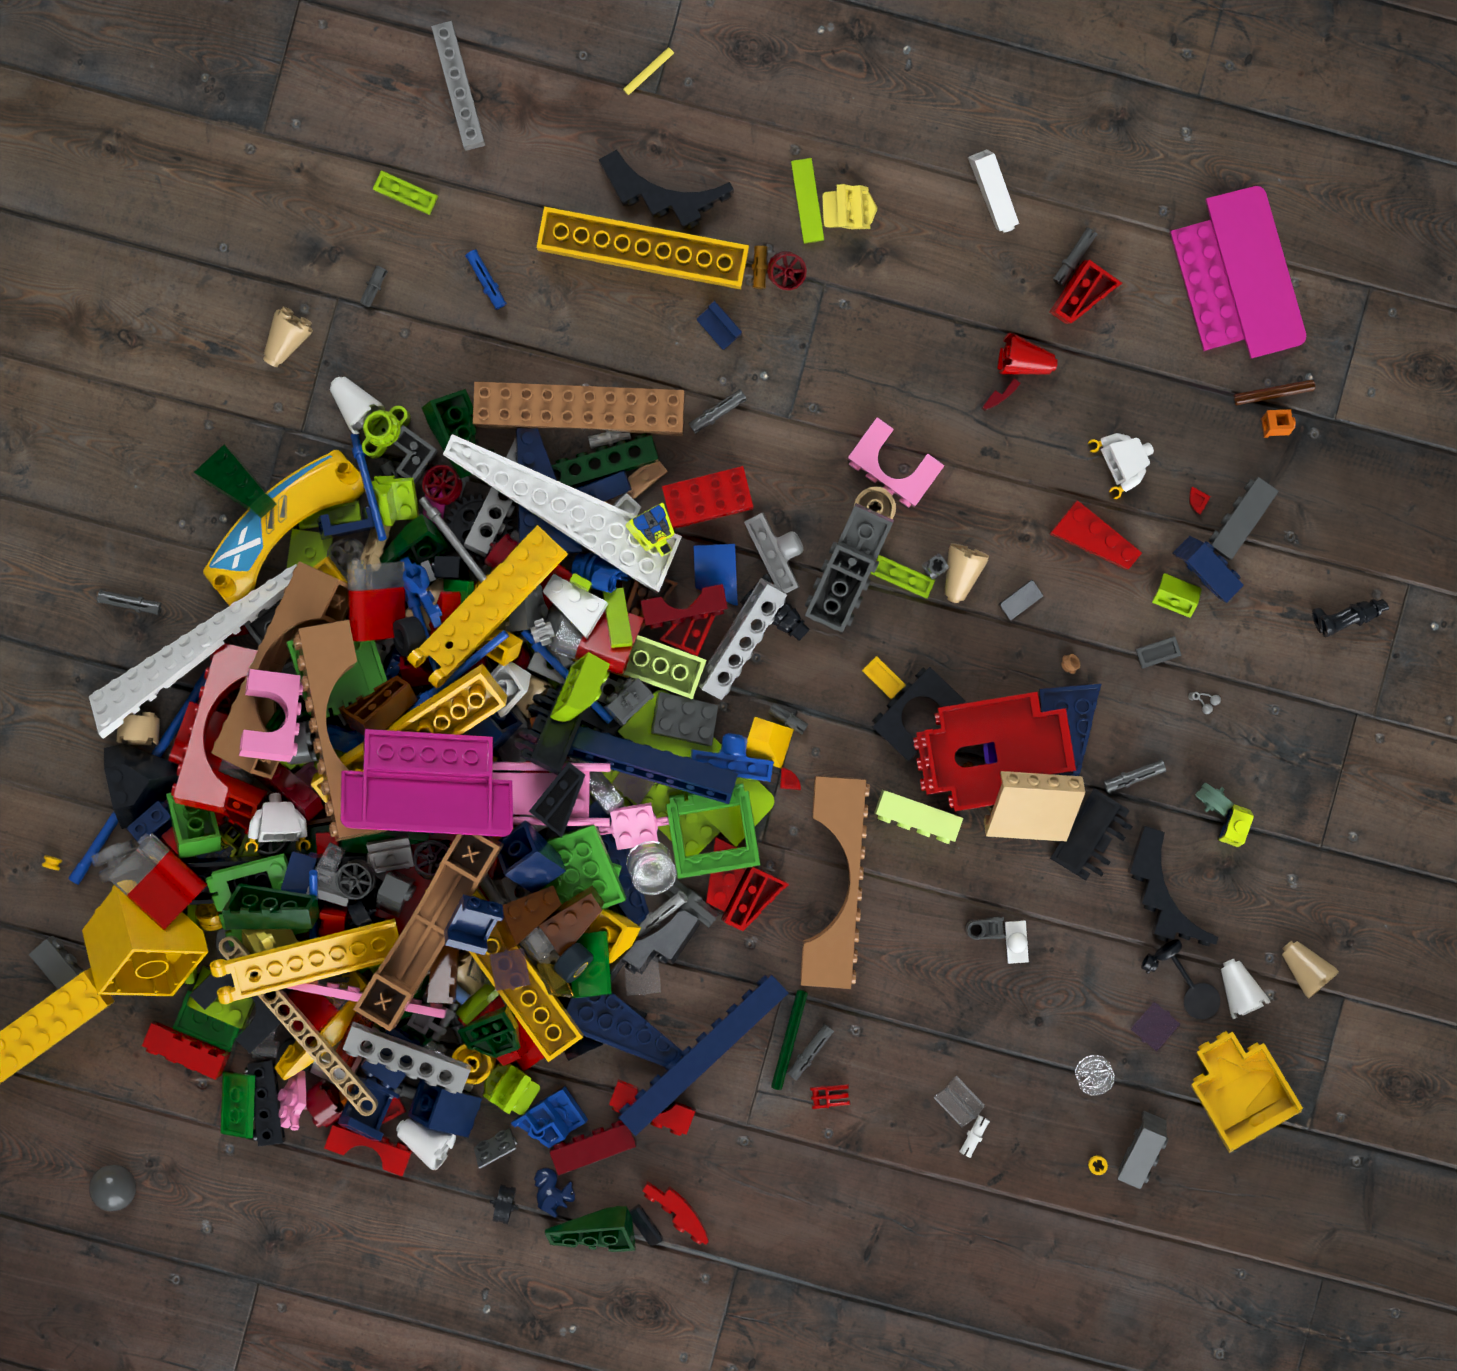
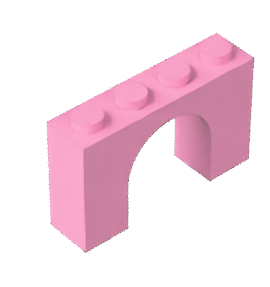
[847,417,944,508]
[239,669,303,762]

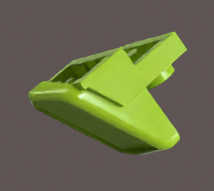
[371,475,419,526]
[482,1063,540,1115]

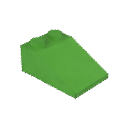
[166,793,221,858]

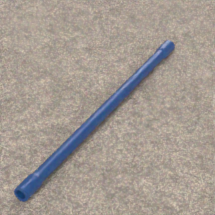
[68,670,206,885]

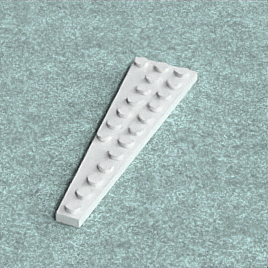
[443,434,682,594]
[89,564,297,739]

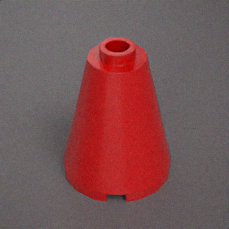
[997,333,1058,374]

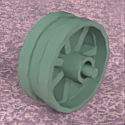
[1195,782,1234,817]

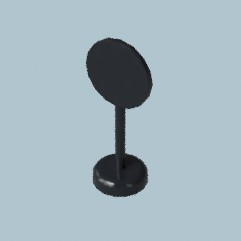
[1155,939,1220,1019]

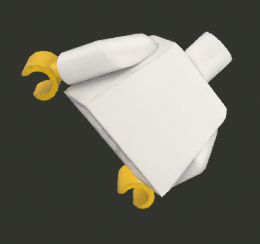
[1088,433,1154,499]
[244,793,311,853]

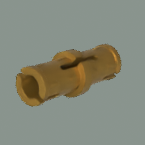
[752,246,768,289]

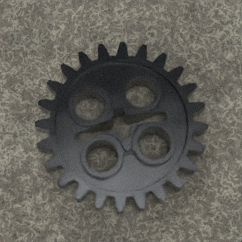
[447,493,513,561]

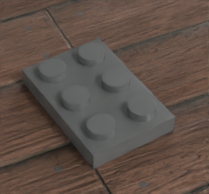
[651,692,718,746]

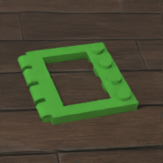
[666,783,761,879]
[205,853,309,947]

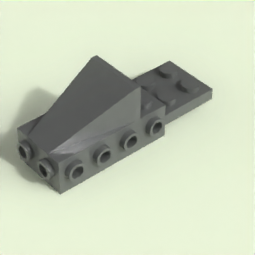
[805,503,894,633]

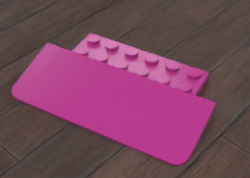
[1170,186,1306,359]
[340,729,513,837]

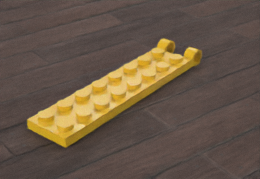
[407,525,568,688]
[209,918,399,1004]

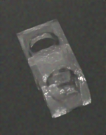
[315,842,346,886]

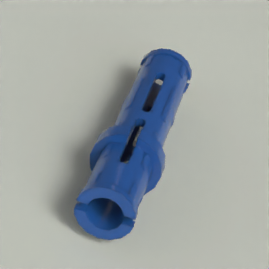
[465,249,507,310]

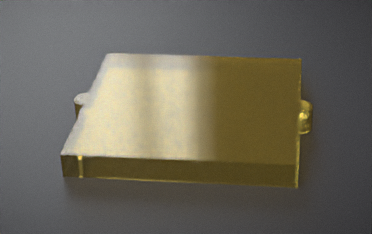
[537,963,574,998]

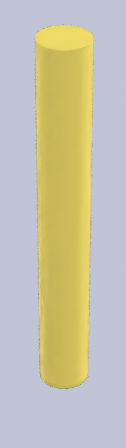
[623,47,674,95]

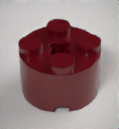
[304,1078,344,1128]

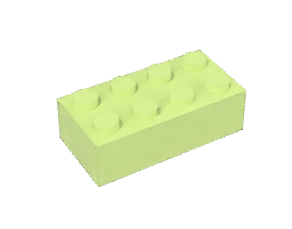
[624,635,707,699]
[874,789,963,844]

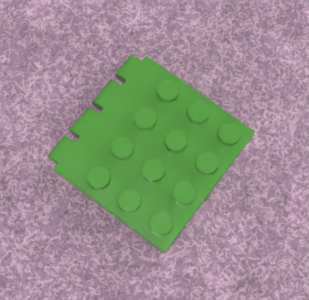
[286,640,387,718]

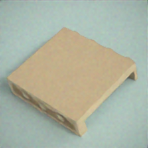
[984,771,1085,841]

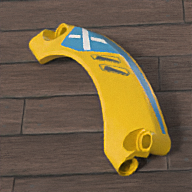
[203,450,365,606]

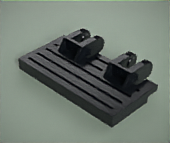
[514,687,586,775]
[1050,789,1133,881]

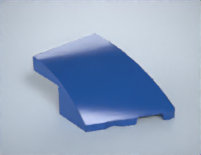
[693,544,738,606]
[511,1086,588,1148]

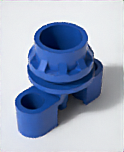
[572,552,632,593]

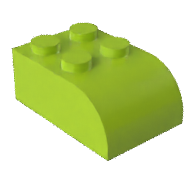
[550,652,610,722]
[187,966,255,1029]

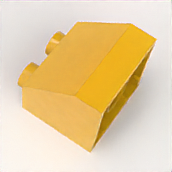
[82,880,208,996]

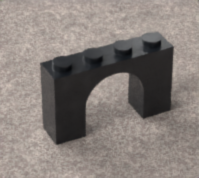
[872,667,966,761]
[190,958,287,1053]

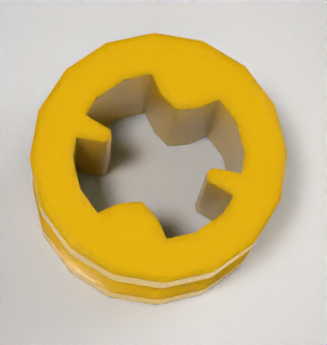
[42,855,63,871]
[1088,1155,1108,1175]

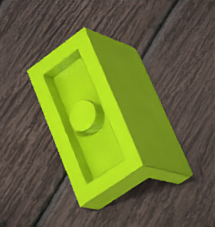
[1152,573,1202,618]

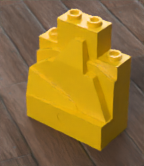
[1191,1031,1303,1153]

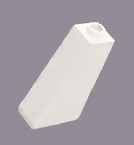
[968,149,1019,232]

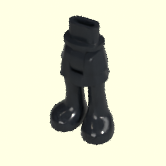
[740,574,810,641]
[1312,599,1389,638]

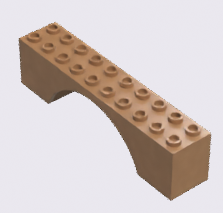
[473,382,685,436]
[211,562,359,779]
[293,620,387,841]
[800,776,870,989]
[353,834,504,1031]

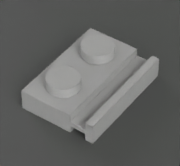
[367,835,414,873]

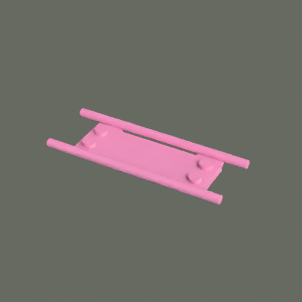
[492,762,611,826]

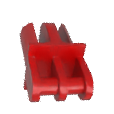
[810,1084,851,1109]

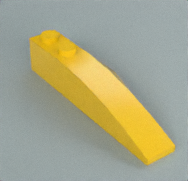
[275,970,369,1080]

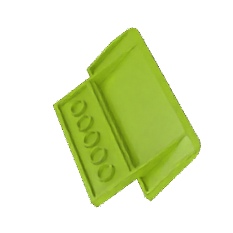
[603,690,774,856]

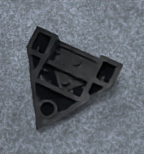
[104,743,179,829]

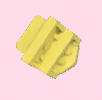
[823,184,877,230]
[241,929,298,954]

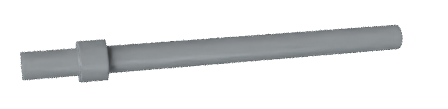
[419,497,487,583]

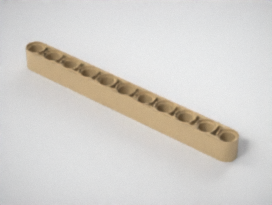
[219,936,378,1116]

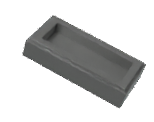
[1135,636,1182,669]

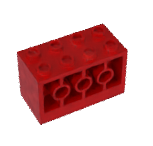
[662,466,753,529]

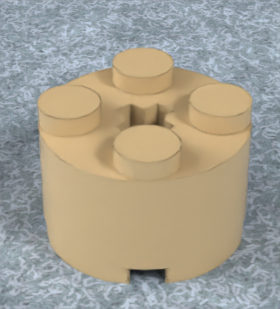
[853,487,896,519]
[116,712,160,745]

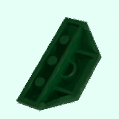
[457,1005,521,1058]

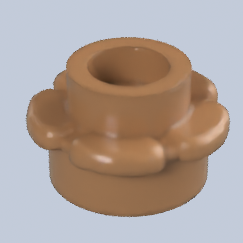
[1061,654,1080,674]

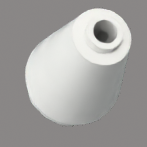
[330,377,385,434]
[1221,959,1270,1019]
[396,1119,456,1170]

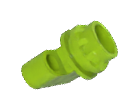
[362,406,411,459]

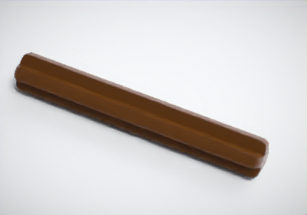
[1234,380,1315,405]

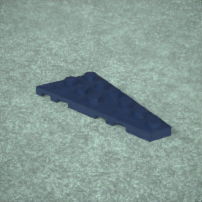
[516,428,583,553]
[1039,684,1101,776]
[565,790,649,925]
[566,992,682,1067]

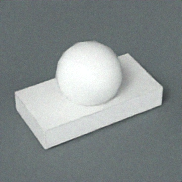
[1005,920,1029,964]

